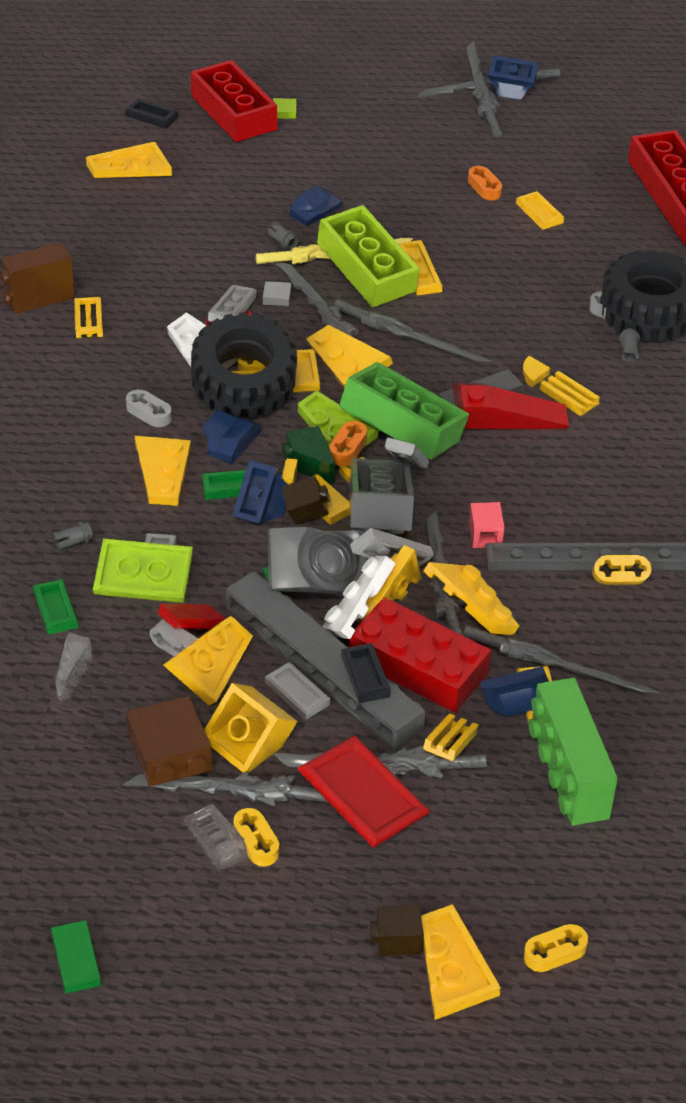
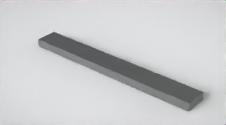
[485,542,686,570]

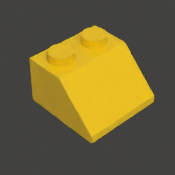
[204,683,298,773]

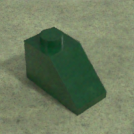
[282,426,335,484]

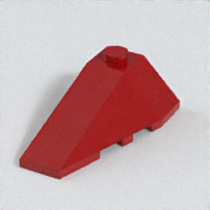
[452,383,569,429]

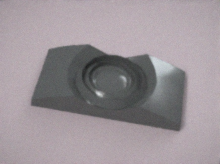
[267,527,370,594]

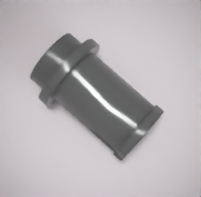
[268,222,299,250]
[619,328,640,362]
[53,521,93,551]

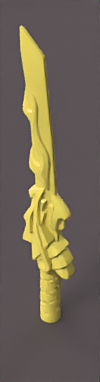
[256,238,413,265]

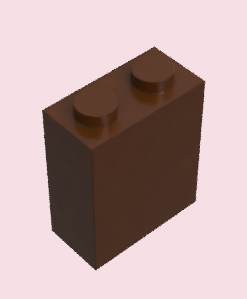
[0,242,75,314]
[126,696,213,787]

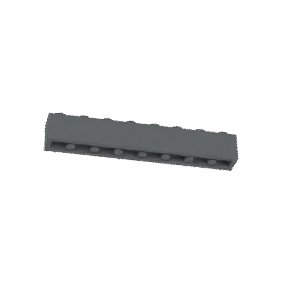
[226,571,425,751]

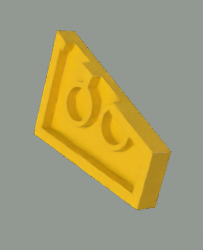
[86,142,172,178]
[306,325,393,388]
[135,436,191,506]
[356,545,422,625]
[423,562,519,635]
[163,616,253,705]
[421,904,501,1020]

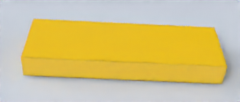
[398,240,442,295]

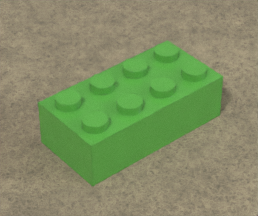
[339,362,469,460]
[528,677,618,826]

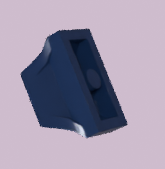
[488,55,539,100]
[290,185,344,226]
[202,410,261,464]
[232,460,288,525]
[481,666,549,716]

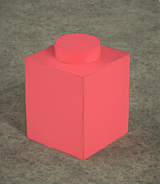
[469,502,504,548]

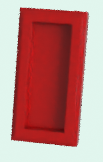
[158,603,226,629]

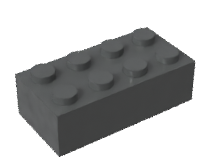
[349,458,414,534]

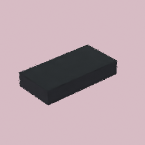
[125,99,178,129]
[341,643,391,703]

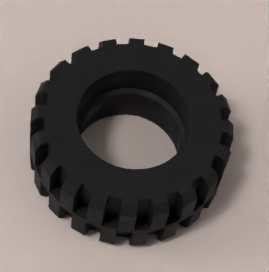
[600,250,686,343]
[191,312,297,419]

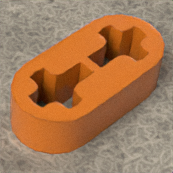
[468,166,502,200]
[330,421,367,466]

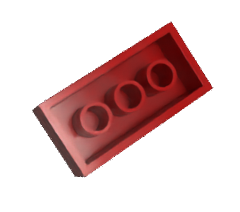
[190,60,277,142]
[349,597,491,713]

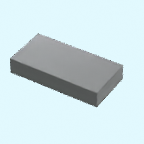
[265,662,330,720]

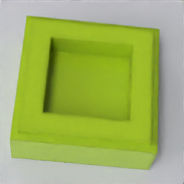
[273,98,296,119]

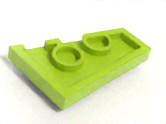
[297,390,378,450]

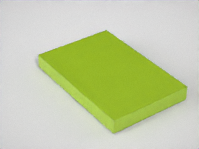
[93,538,193,603]

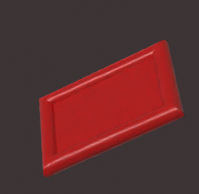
[297,735,430,848]

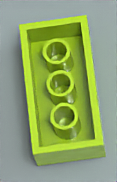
[317,205,420,308]

